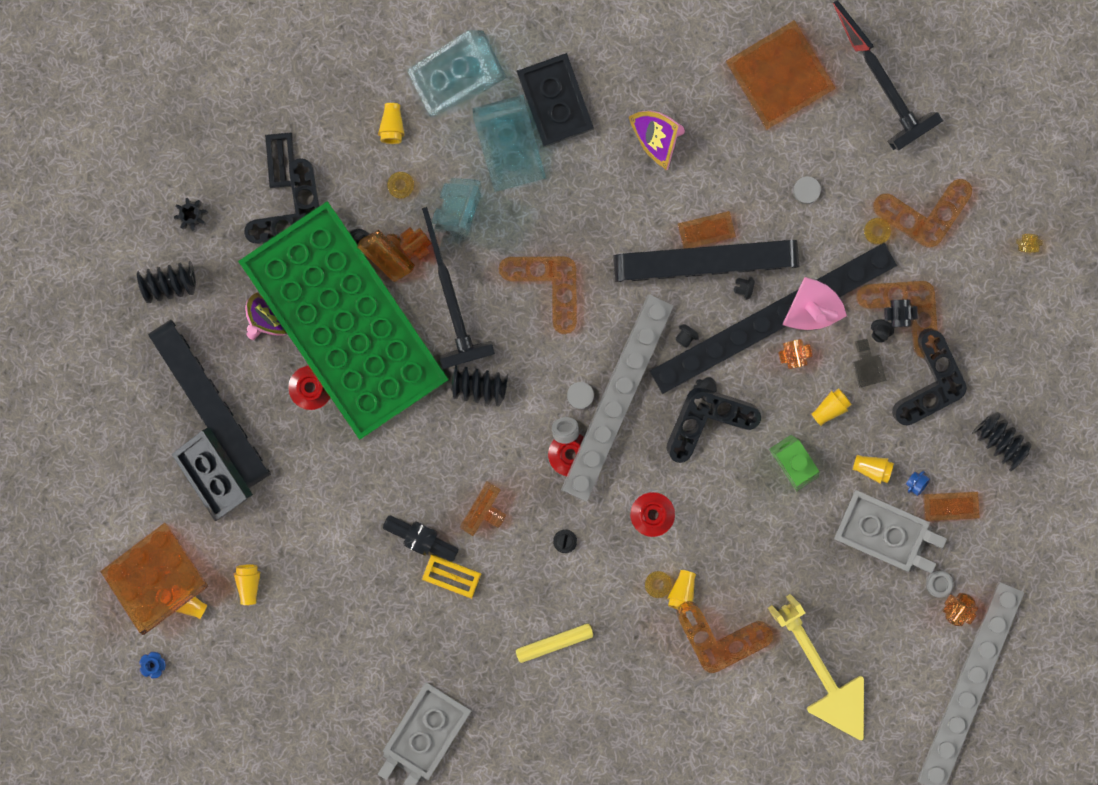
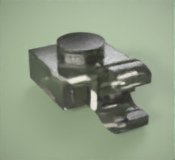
[852,339,887,388]

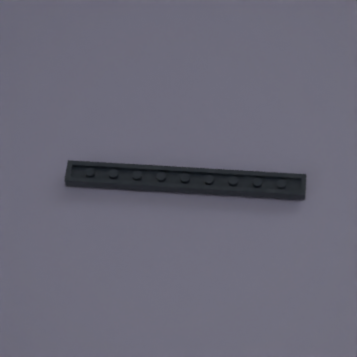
[649,242,897,394]

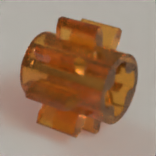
[399,227,432,260]
[778,339,813,370]
[943,593,978,626]

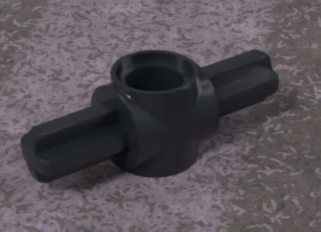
[383,515,459,562]

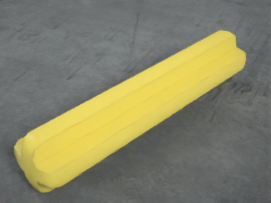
[516,624,593,663]

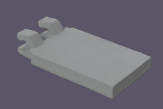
[834,490,947,573]
[378,682,471,785]

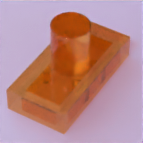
[677,211,736,249]
[357,229,415,282]
[460,481,506,536]
[923,492,980,521]

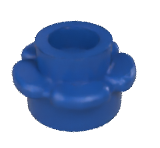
[906,471,930,496]
[139,652,166,679]

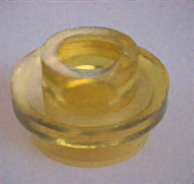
[387,172,414,199]
[864,218,891,245]
[1016,234,1043,253]
[645,571,672,598]

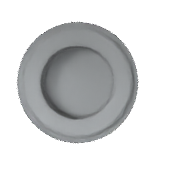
[793,176,821,204]
[567,382,594,409]
[552,417,579,444]
[926,571,954,598]

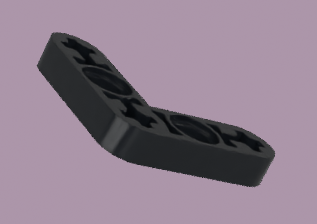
[244,158,319,244]
[892,328,967,426]
[666,387,761,463]

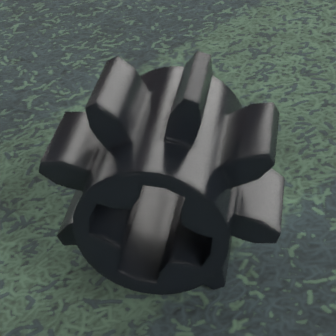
[174,198,208,232]
[884,299,918,328]

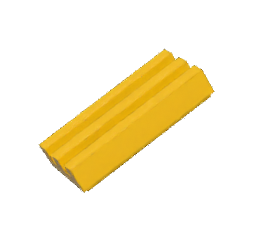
[422,554,482,599]

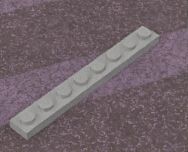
[561,295,673,502]
[917,582,1024,785]

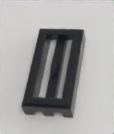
[265,132,297,189]

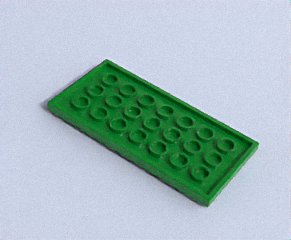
[238,201,449,440]

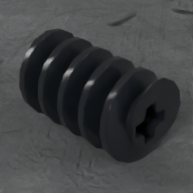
[137,261,196,303]
[451,365,509,407]
[972,412,1031,471]

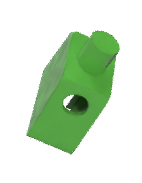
[769,435,820,492]

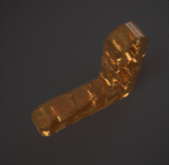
[873,179,972,248]
[499,256,577,335]
[856,281,938,359]
[676,601,773,673]

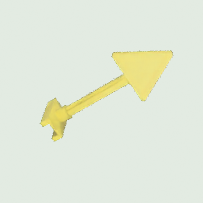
[768,594,864,740]

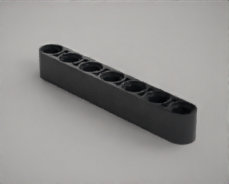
[613,240,800,282]
[148,319,271,488]

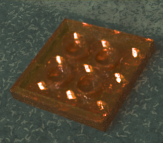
[725,20,836,130]
[100,523,208,635]

